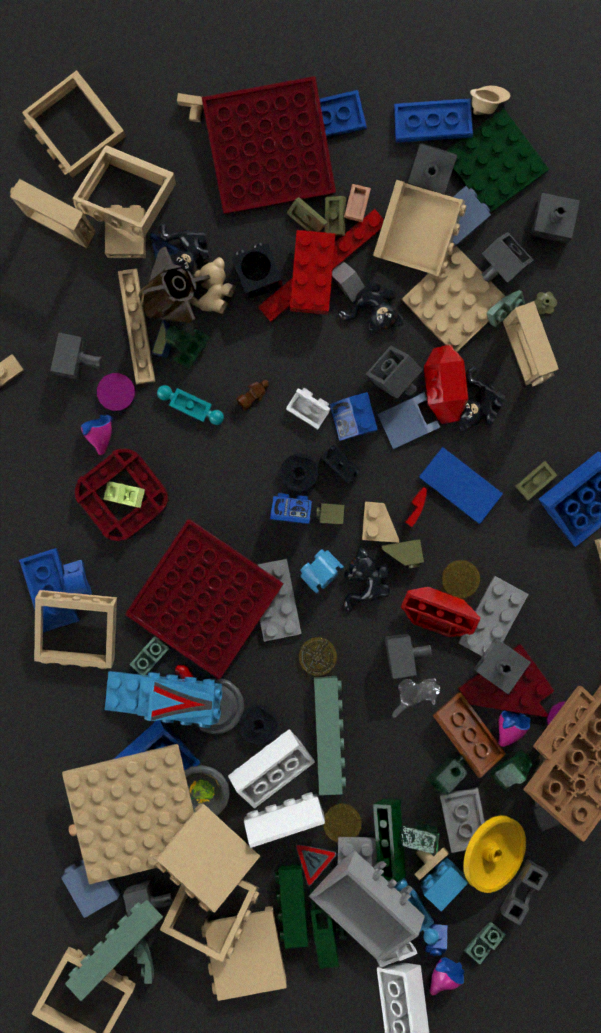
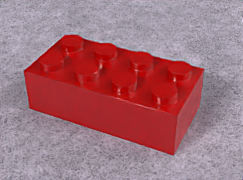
[290,230,336,315]

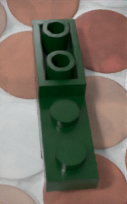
[310,889,339,969]

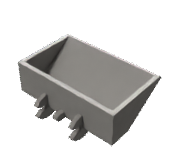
[309,851,424,961]

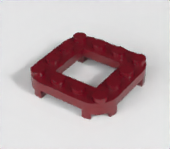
[75,448,169,541]

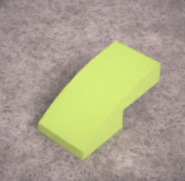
[103,481,145,508]

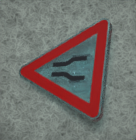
[296,844,337,886]

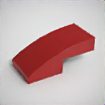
[405,487,427,527]

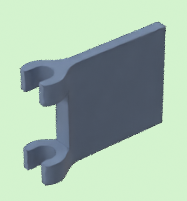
[377,392,440,449]

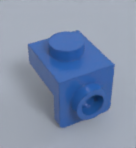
[425,924,447,956]

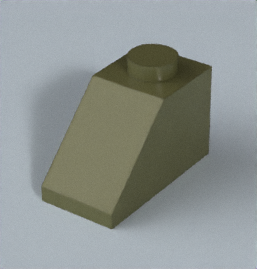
[381,539,424,568]

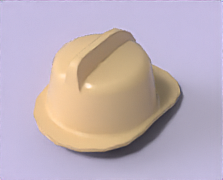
[470,86,510,115]

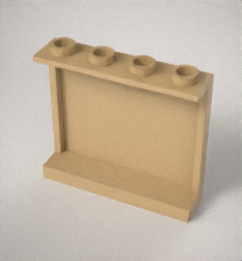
[373,180,467,277]
[153,803,260,913]
[201,906,287,1001]

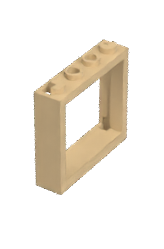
[22,70,126,178]
[72,145,176,238]
[10,179,96,248]
[503,301,559,387]
[34,590,117,669]
[160,879,260,962]
[32,947,135,1033]

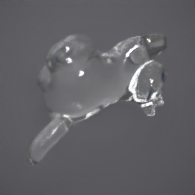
[392,679,440,718]

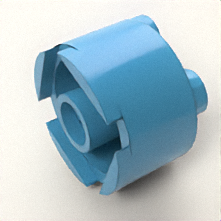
[300,549,344,594]

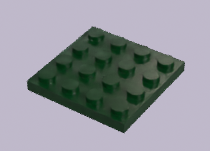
[446,109,549,214]

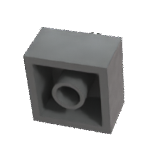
[408,143,457,194]
[530,193,580,243]
[482,232,534,283]
[50,333,101,380]
[366,346,423,399]
[385,633,432,679]
[474,638,531,694]
[123,879,173,929]

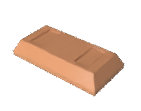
[344,184,371,222]

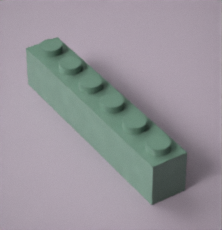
[314,676,346,795]
[65,900,163,1001]

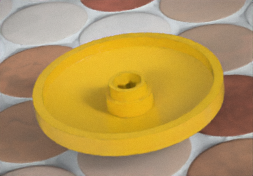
[463,816,526,893]

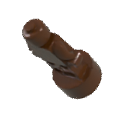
[236,380,269,411]

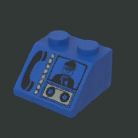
[330,392,378,441]
[270,493,312,524]

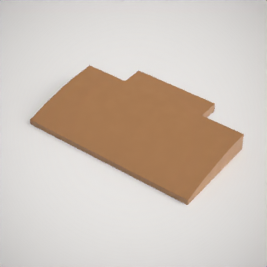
[523,685,601,842]

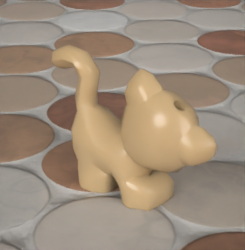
[189,257,236,314]

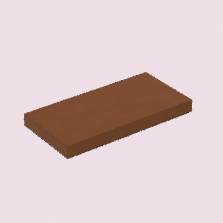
[433,692,506,778]

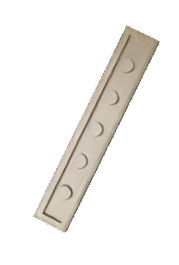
[118,268,156,385]

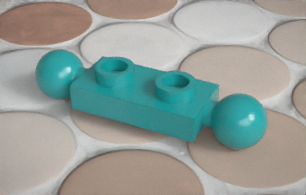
[157,385,224,425]

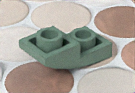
[487,290,525,327]
[129,636,169,675]
[464,922,506,964]
[134,938,154,984]

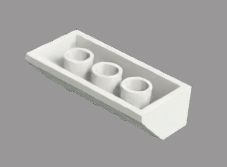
[228,729,315,808]
[244,792,325,848]
[377,963,429,1033]

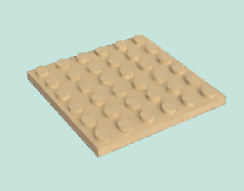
[62,744,194,884]

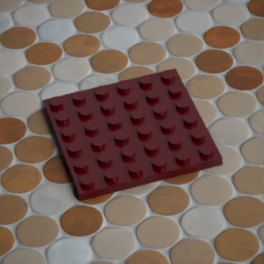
[202,76,336,214]
[125,519,284,680]

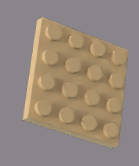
[401,246,506,352]

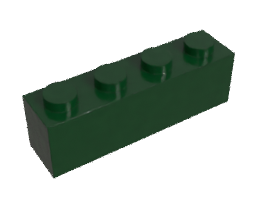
[373,799,406,882]
[275,864,308,949]

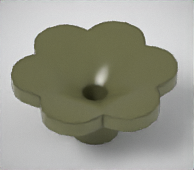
[534,292,558,315]

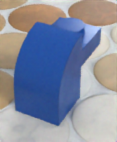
[63,560,92,595]

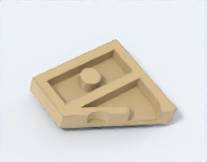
[362,502,399,543]

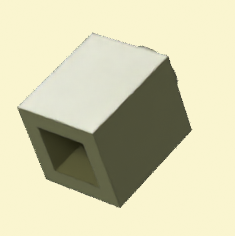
[316,503,344,524]

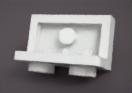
[286,388,331,430]

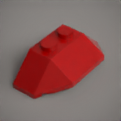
[424,345,468,424]
[401,587,481,637]

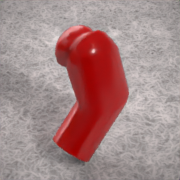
[175,665,193,679]

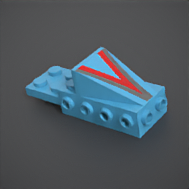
[105,671,223,728]

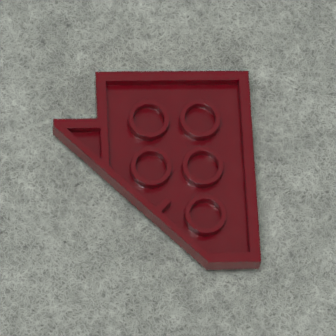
[458,644,554,717]

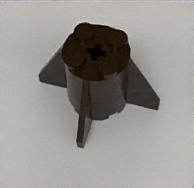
[138,247,210,323]

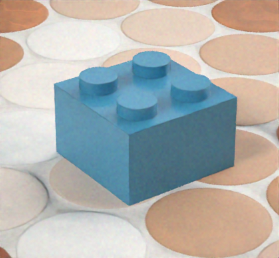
[421,857,468,911]

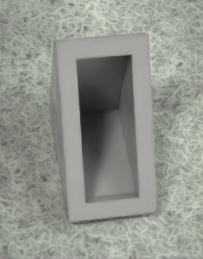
[332,261,365,303]

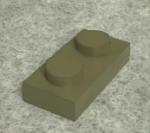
[325,196,346,236]
[287,197,327,232]
[515,461,557,500]

